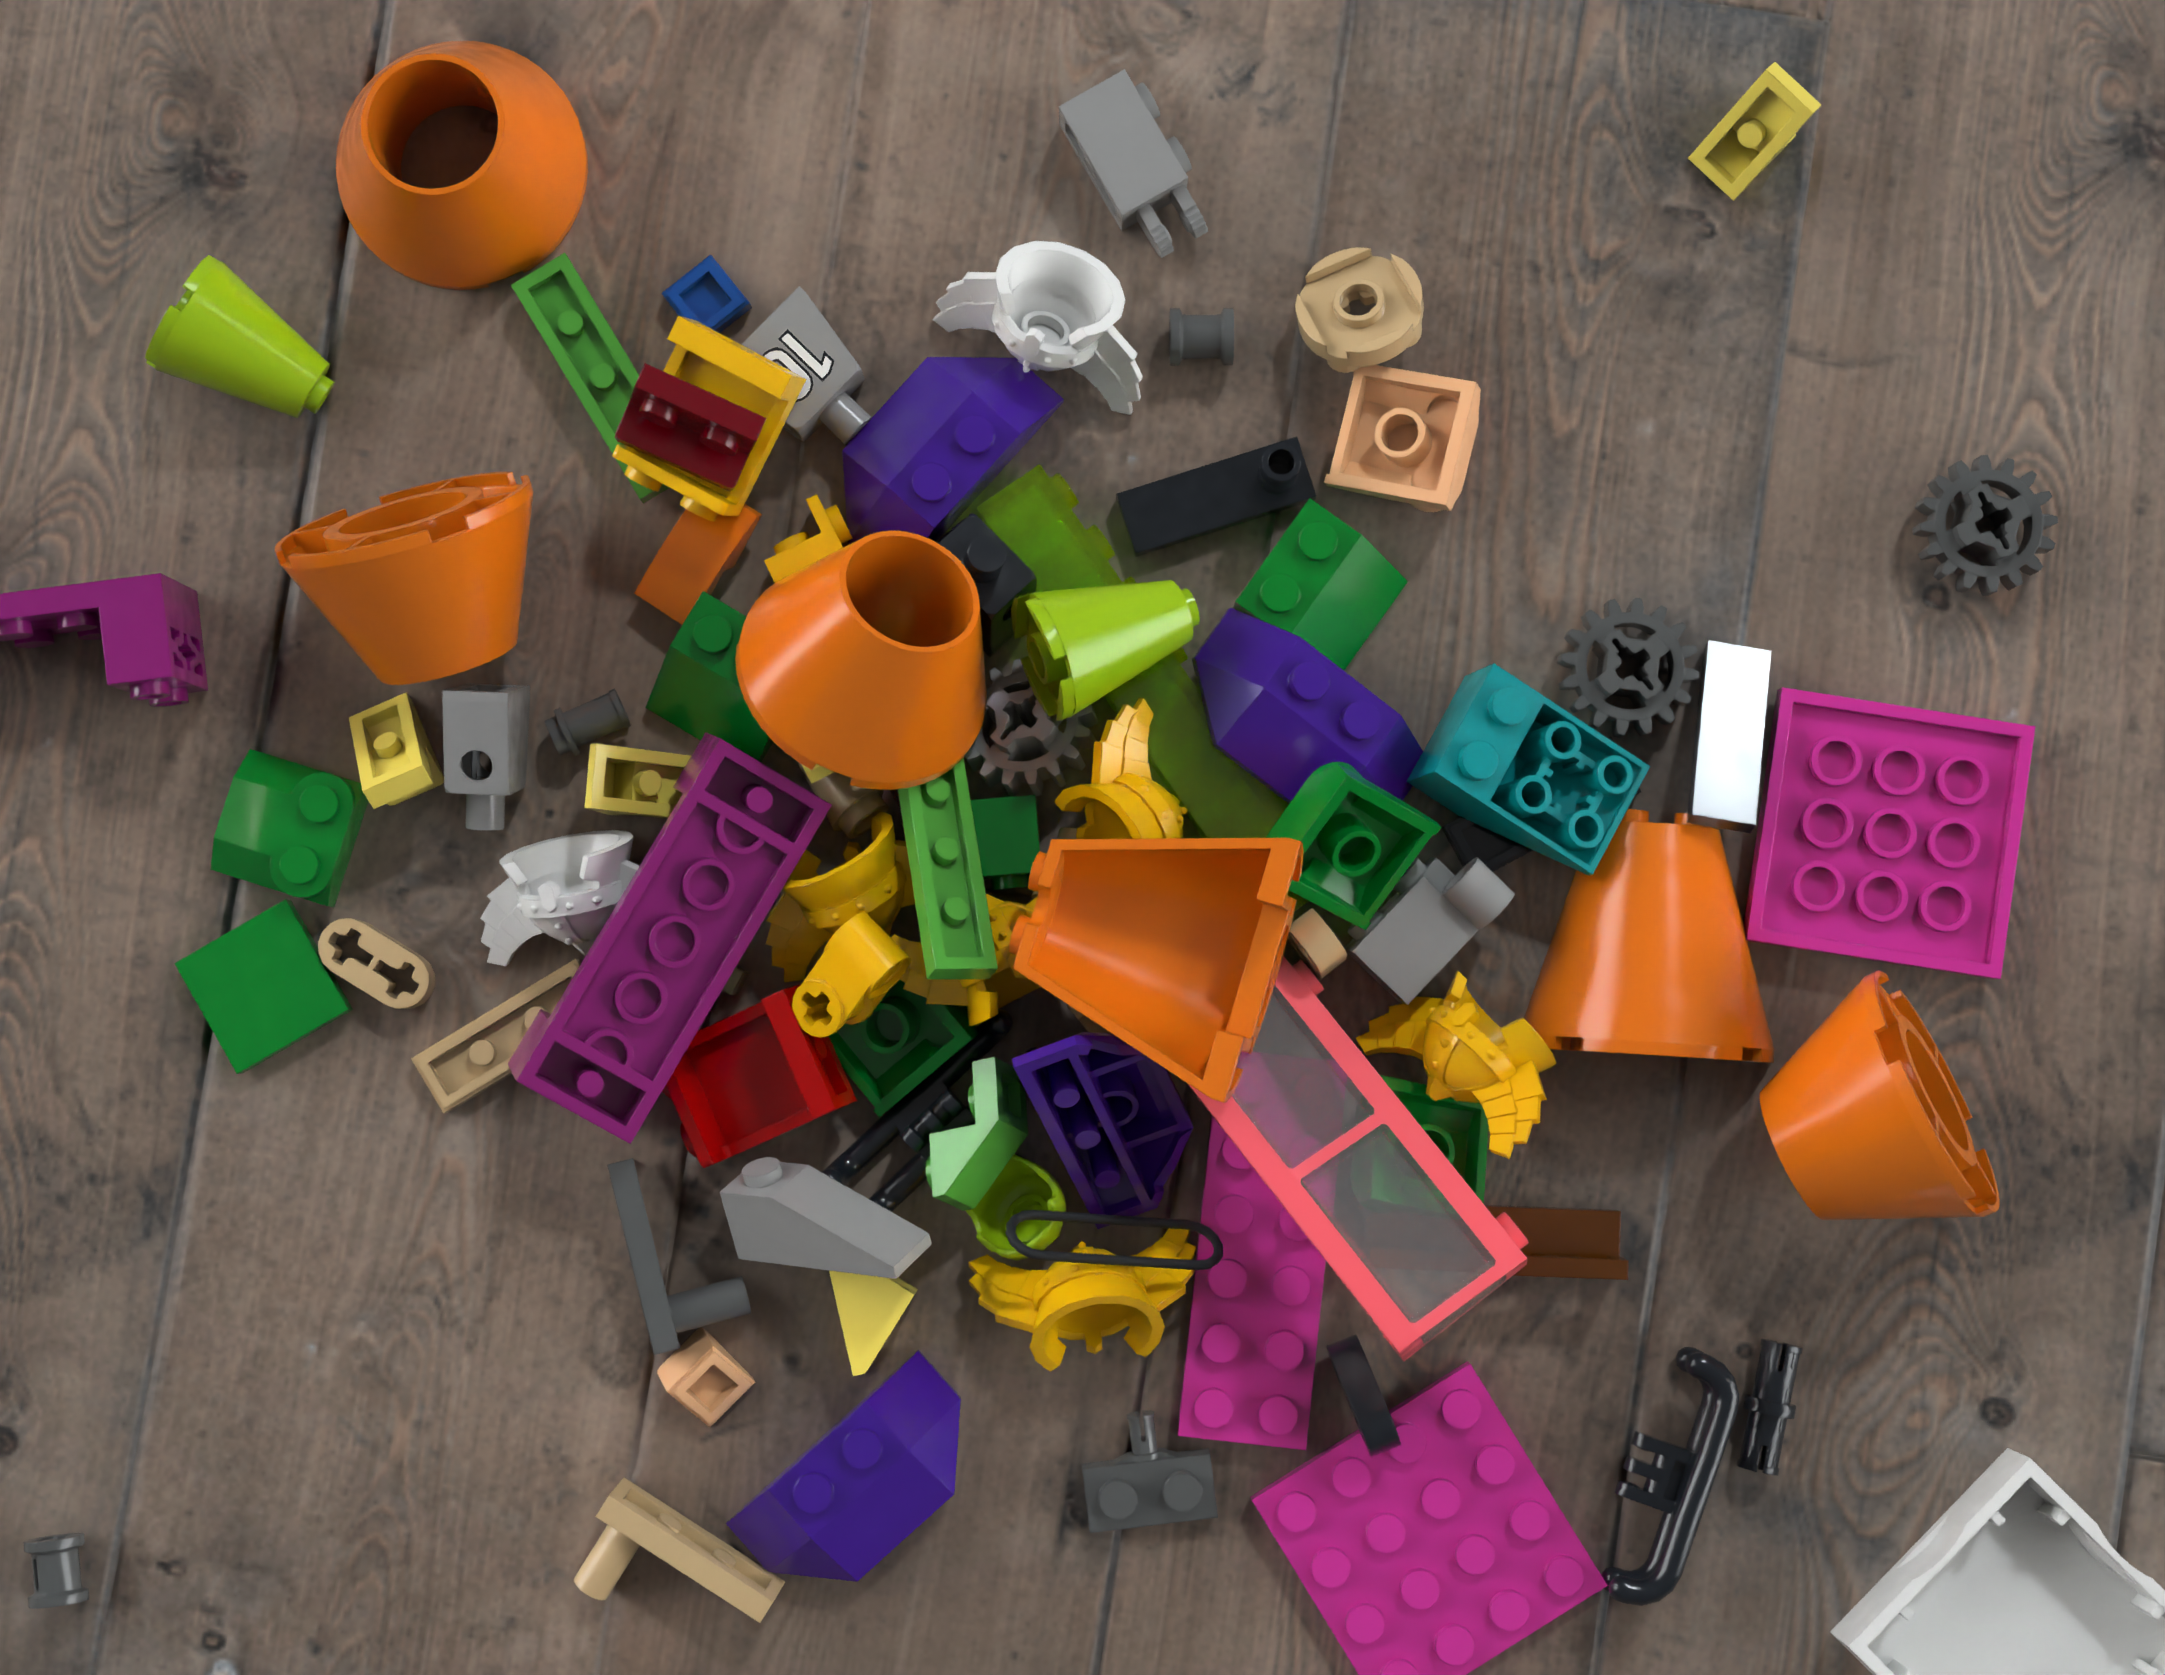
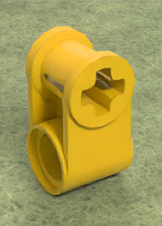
[792,912,912,1038]

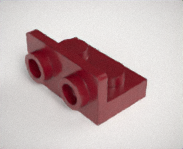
[615,363,766,491]

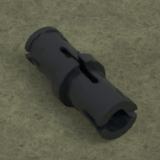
[1737,1339,1803,1475]

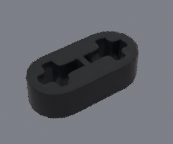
[1326,1334,1401,1457]

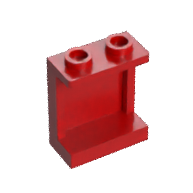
[662,984,857,1168]

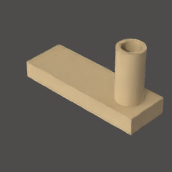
[574,1478,785,1623]

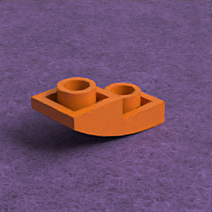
[634,504,762,625]

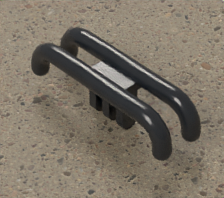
[822,1010,1039,1212]
[1601,1347,1739,1606]

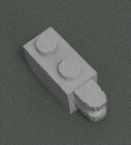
[1059,69,1208,258]

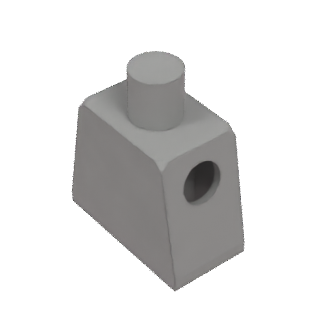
[442,683,530,830]

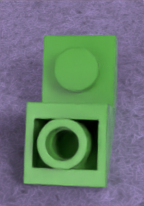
[926,1057,1028,1211]

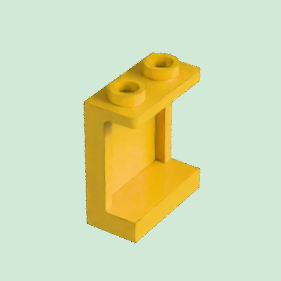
[612,316,807,521]

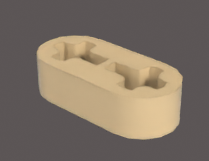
[1288,908,1347,980]
[318,918,435,1009]

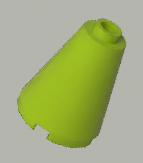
[145,255,335,418]
[1011,580,1200,721]

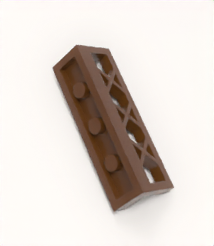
[1360,1205,1629,1280]

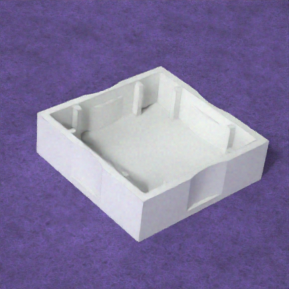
[1830,1448,2165,1675]

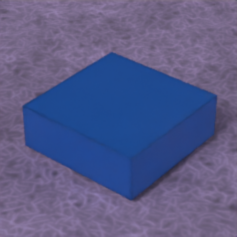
[662,255,752,333]

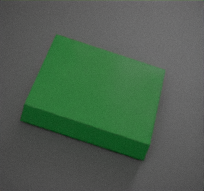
[174,899,353,1074]

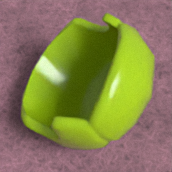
[965,1154,1066,1261]

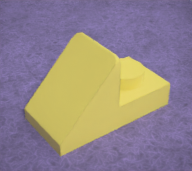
[1688,62,1821,201]
[349,692,444,809]
[585,743,691,819]

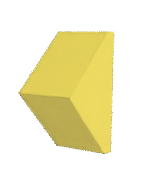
[829,1271,918,1376]

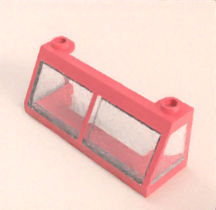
[1184,956,1529,1362]

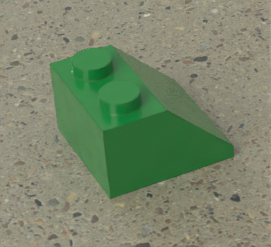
[1233,498,1408,670]
[645,591,773,762]

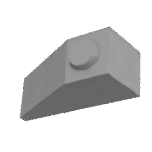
[720,1157,932,1279]

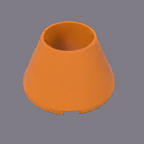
[336,41,588,290]
[274,472,534,685]
[735,531,987,790]
[1759,970,2000,1220]

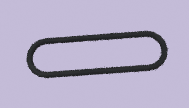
[1006,1210,1223,1270]

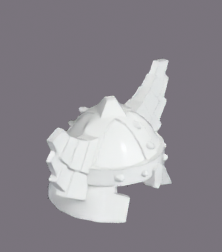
[933,241,1143,415]
[480,830,639,966]

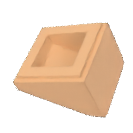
[657,1327,755,1428]

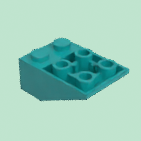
[1407,663,1650,876]

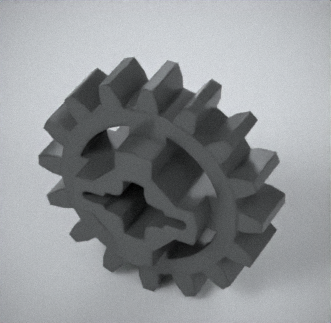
[1912,455,2058,596]
[1557,598,1699,738]

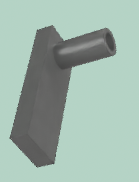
[607,1158,751,1355]

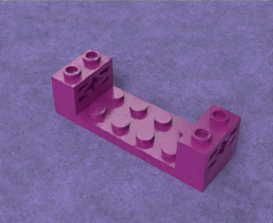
[0,573,208,707]
[508,733,832,1144]

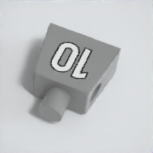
[741,286,872,445]

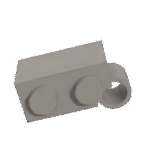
[1344,857,1515,1005]

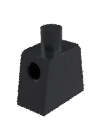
[937,513,1037,657]

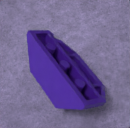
[842,357,1064,544]
[1192,608,1423,804]
[1012,1032,1193,1229]
[726,1350,961,1582]

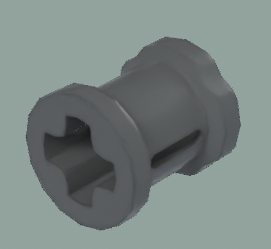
[1169,308,1234,366]
[23,1533,89,1609]

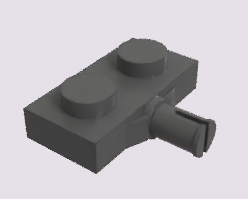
[1082,1410,1218,1533]

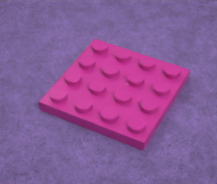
[1744,687,2036,979]
[1250,1361,1608,1675]

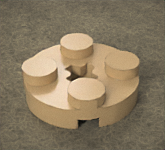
[1295,247,1424,373]

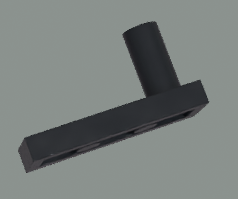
[1116,436,1316,557]

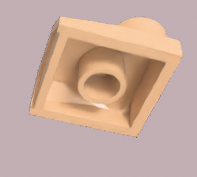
[1324,365,1481,512]

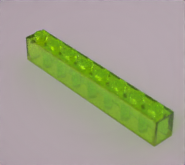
[977,464,1309,911]

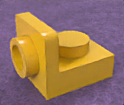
[764,494,853,583]

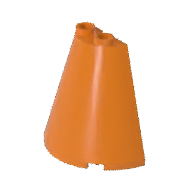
[1524,809,1774,1063]
[1009,838,1303,1103]

